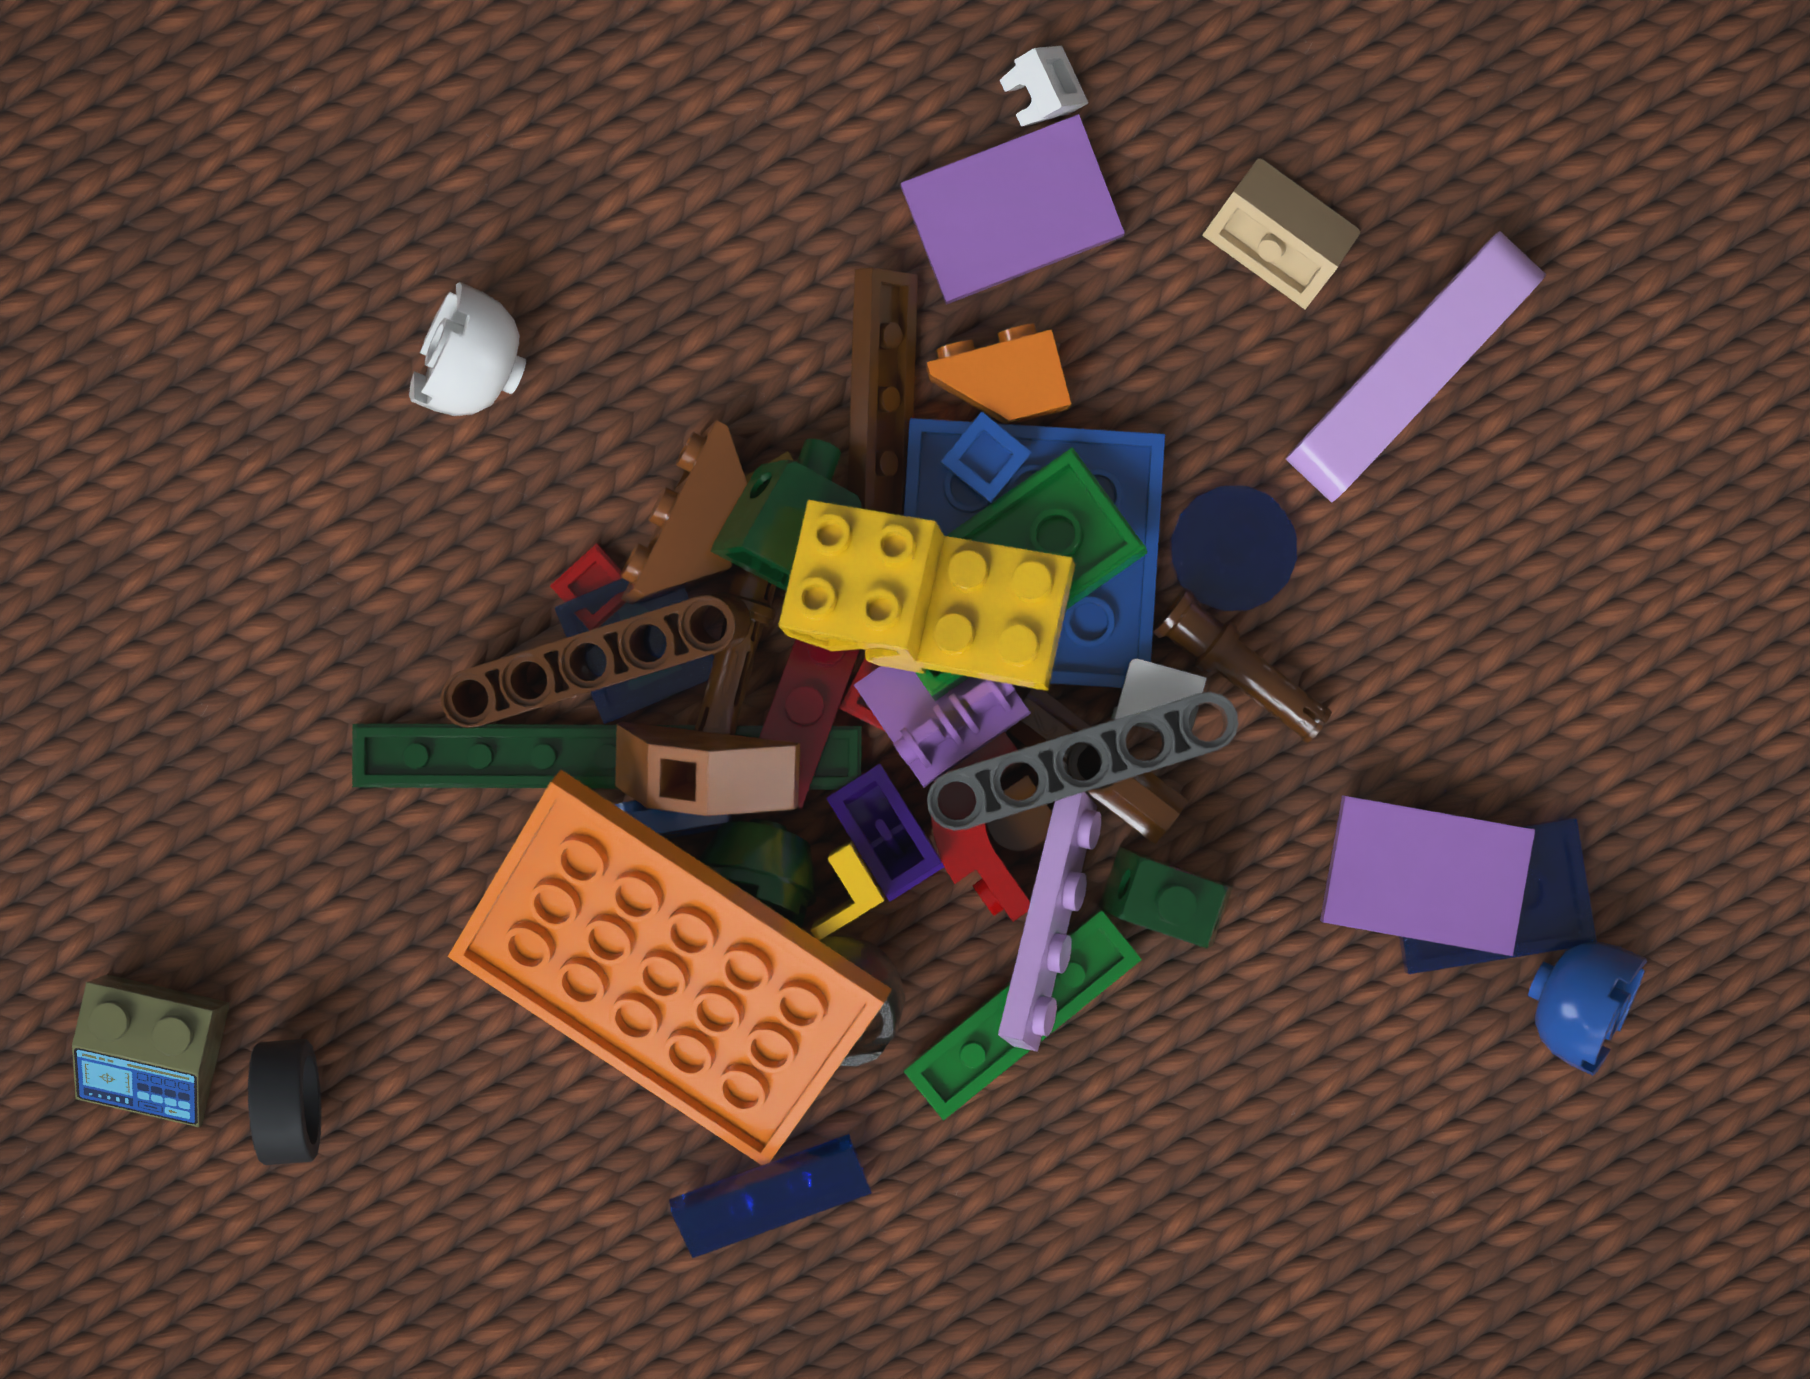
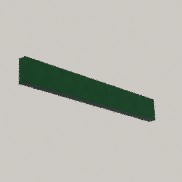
[352,723,862,790]

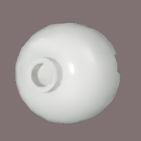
[409,282,526,416]

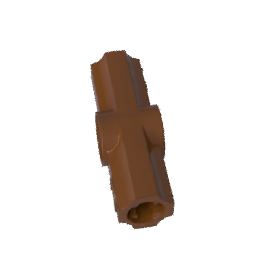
[1006,688,1188,844]

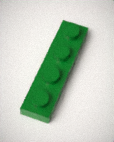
[903,909,1142,1121]

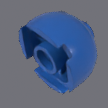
[1528,942,1647,1076]

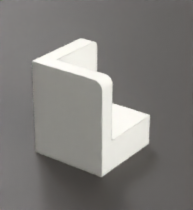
[1111,659,1206,732]

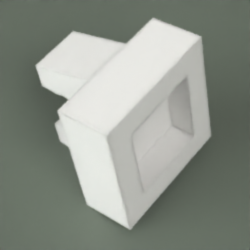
[1000,46,1088,126]

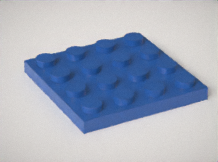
[904,418,1165,688]

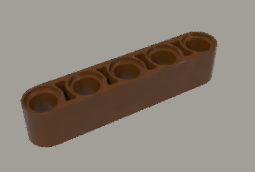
[440,592,751,728]

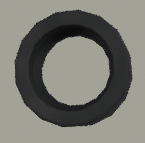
[248,1039,321,1165]

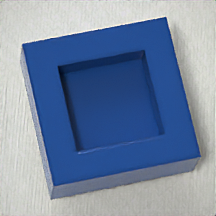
[941,412,1032,504]

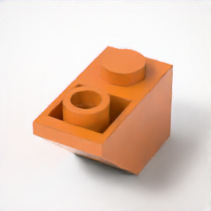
[926,323,1071,425]

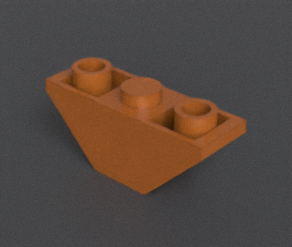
[620,420,747,605]
[615,722,800,816]

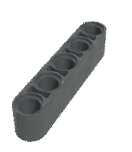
[927,692,1238,830]

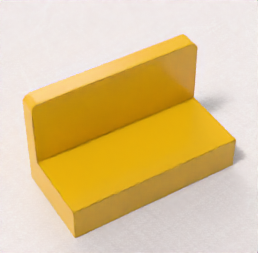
[810,839,885,940]

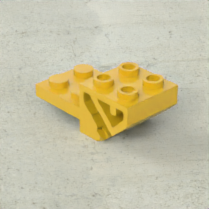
[779,500,1075,691]

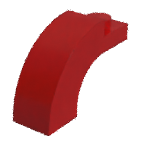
[931,732,1031,922]

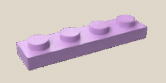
[998,792,1101,1052]

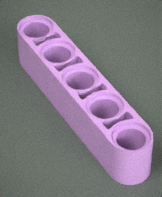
[1285,231,1546,503]

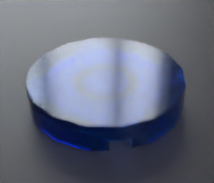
[1170,485,1297,611]

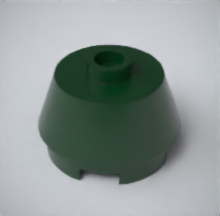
[698,819,816,928]

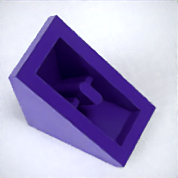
[826,764,945,902]

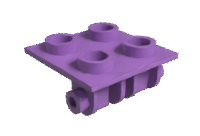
[854,666,1031,787]

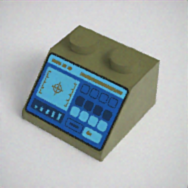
[72,974,230,1127]

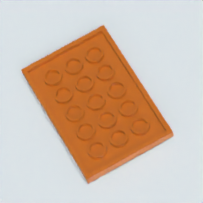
[448,770,892,1168]

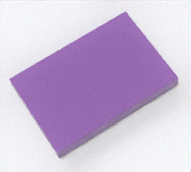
[901,114,1125,305]
[1320,795,1535,956]

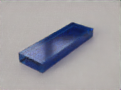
[669,1134,872,1258]

